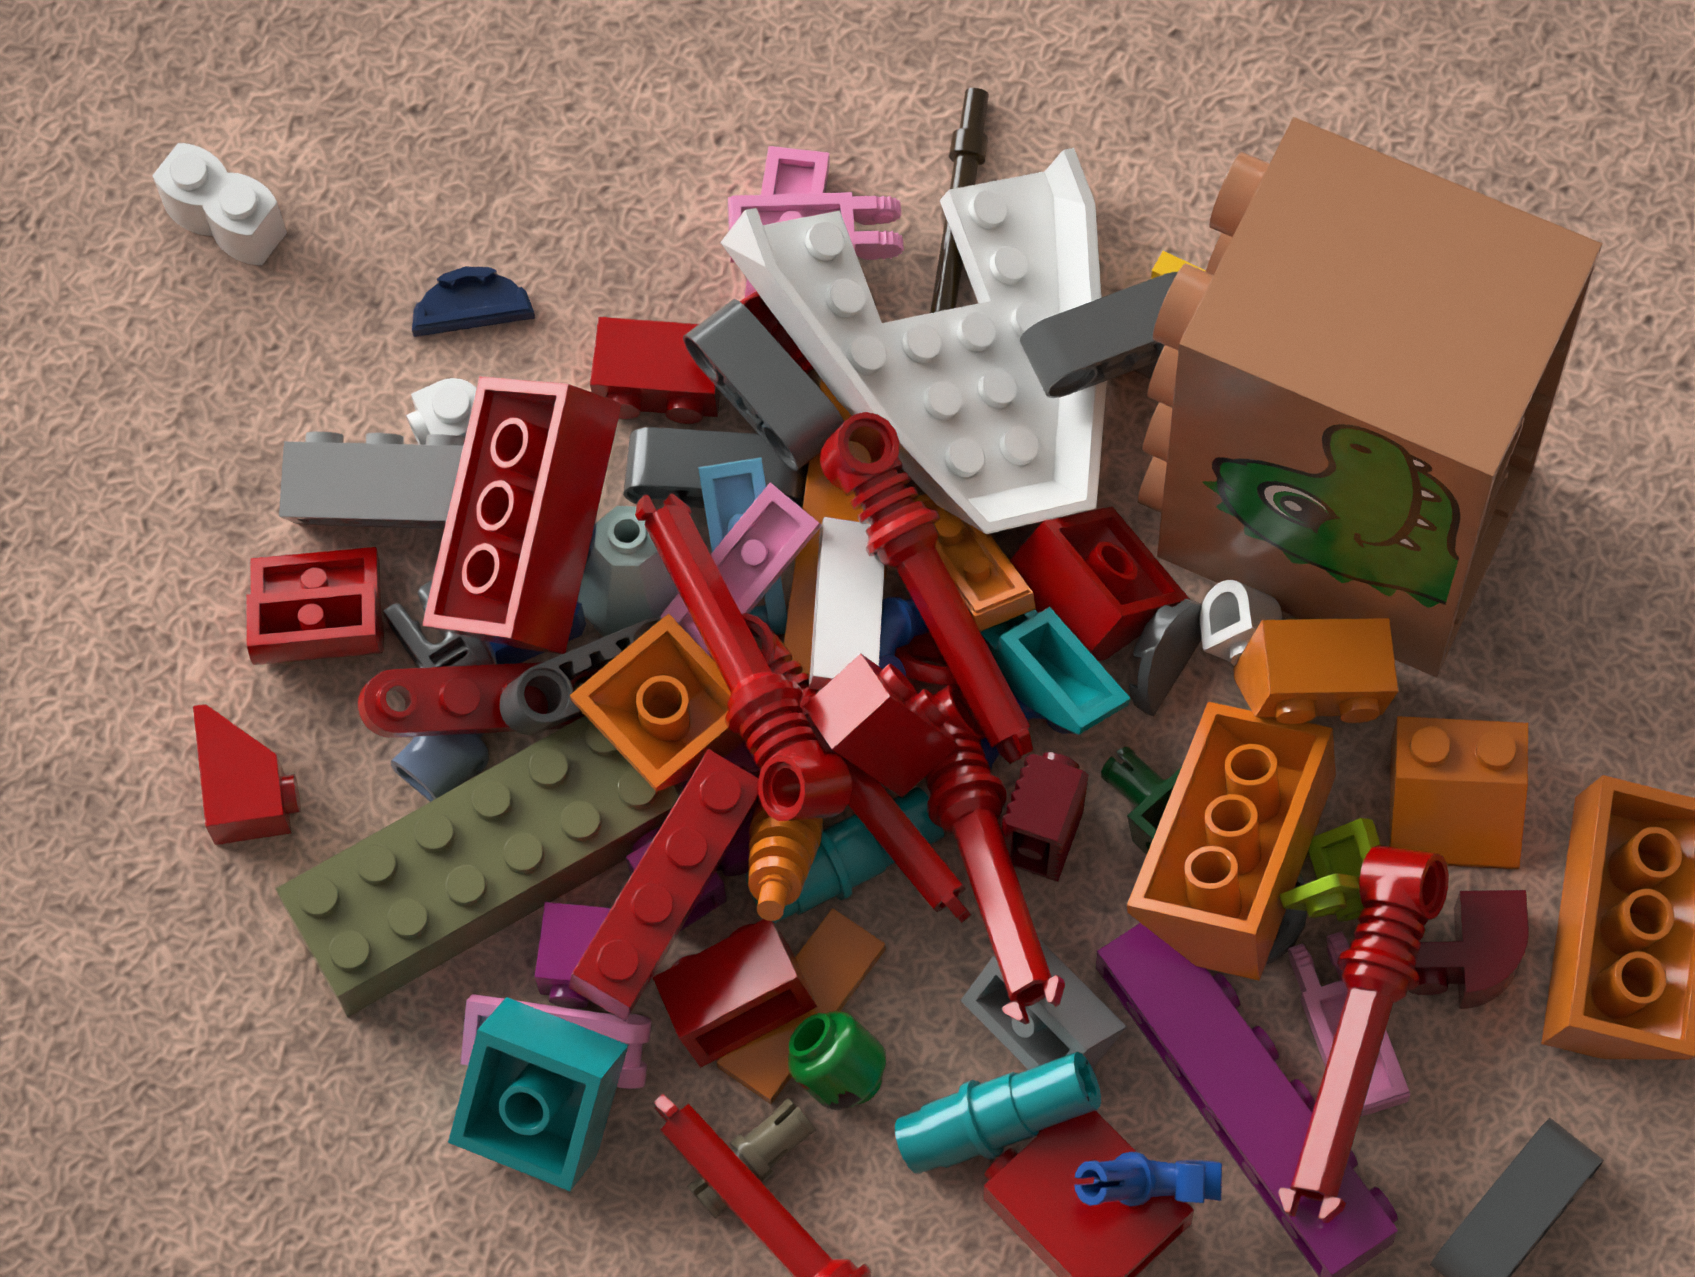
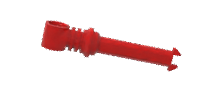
[820,412,1033,764]
[635,494,852,821]
[742,613,972,923]
[925,683,1065,1025]
[1278,845,1449,1223]
[653,1094,871,1277]

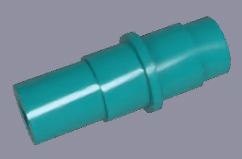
[745,787,944,924]
[895,1052,1101,1174]

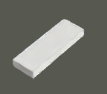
[809,517,885,690]

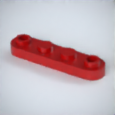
[358,662,602,738]

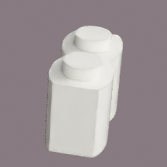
[152,143,287,265]

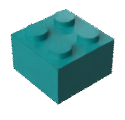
[448,997,628,1191]

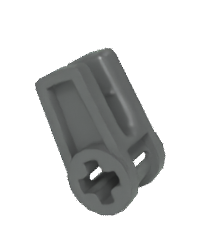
[383,580,494,668]

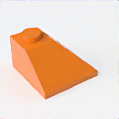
[570,613,744,792]

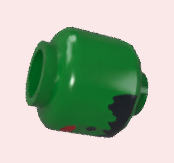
[788,1011,886,1110]

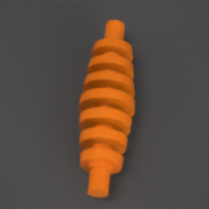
[748,798,823,921]

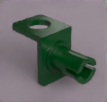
[1101,746,1182,855]

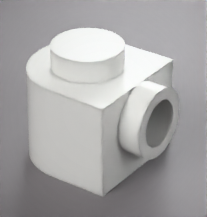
[406,378,477,445]
[1199,580,1282,666]

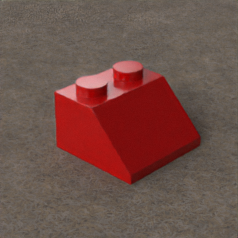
[1009,506,1190,661]

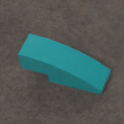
[981,607,1131,735]

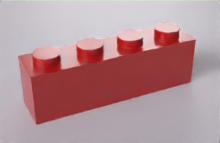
[569,749,759,1022]

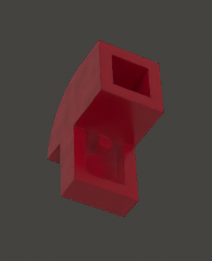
[1408,890,1529,1009]

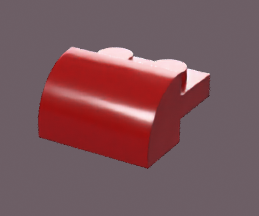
[246,547,384,665]

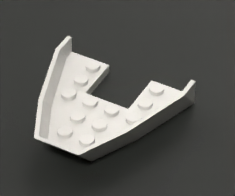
[720,148,1107,534]

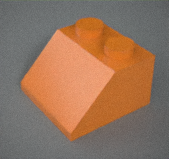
[1233,618,1398,724]
[1389,716,1529,869]

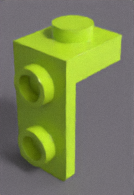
[1279,818,1381,922]

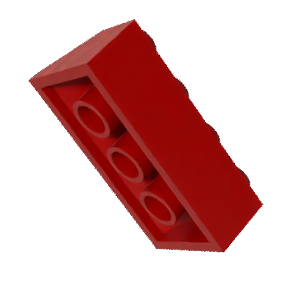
[422,376,622,654]

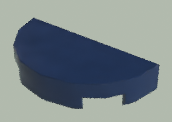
[412,266,535,337]

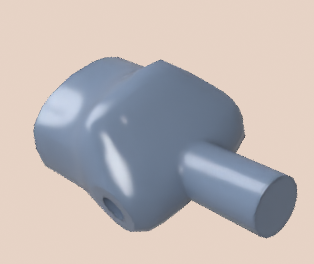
[390,733,489,802]

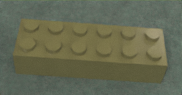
[276,715,679,1017]

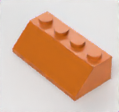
[1127,702,1336,981]
[1541,775,1695,1060]

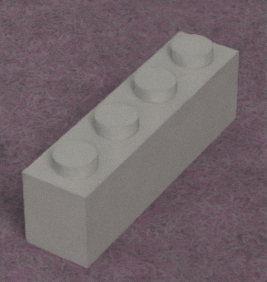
[279,431,465,529]

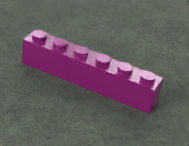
[1096,923,1398,1277]

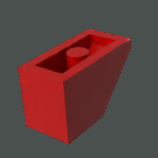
[193,704,301,845]

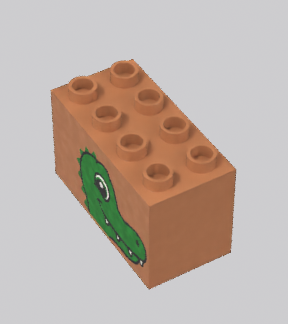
[1138,117,1603,678]

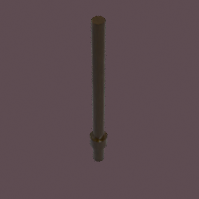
[930,88,989,313]

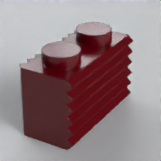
[1001,752,1089,882]

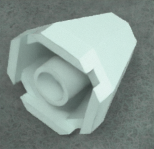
[577,506,679,637]

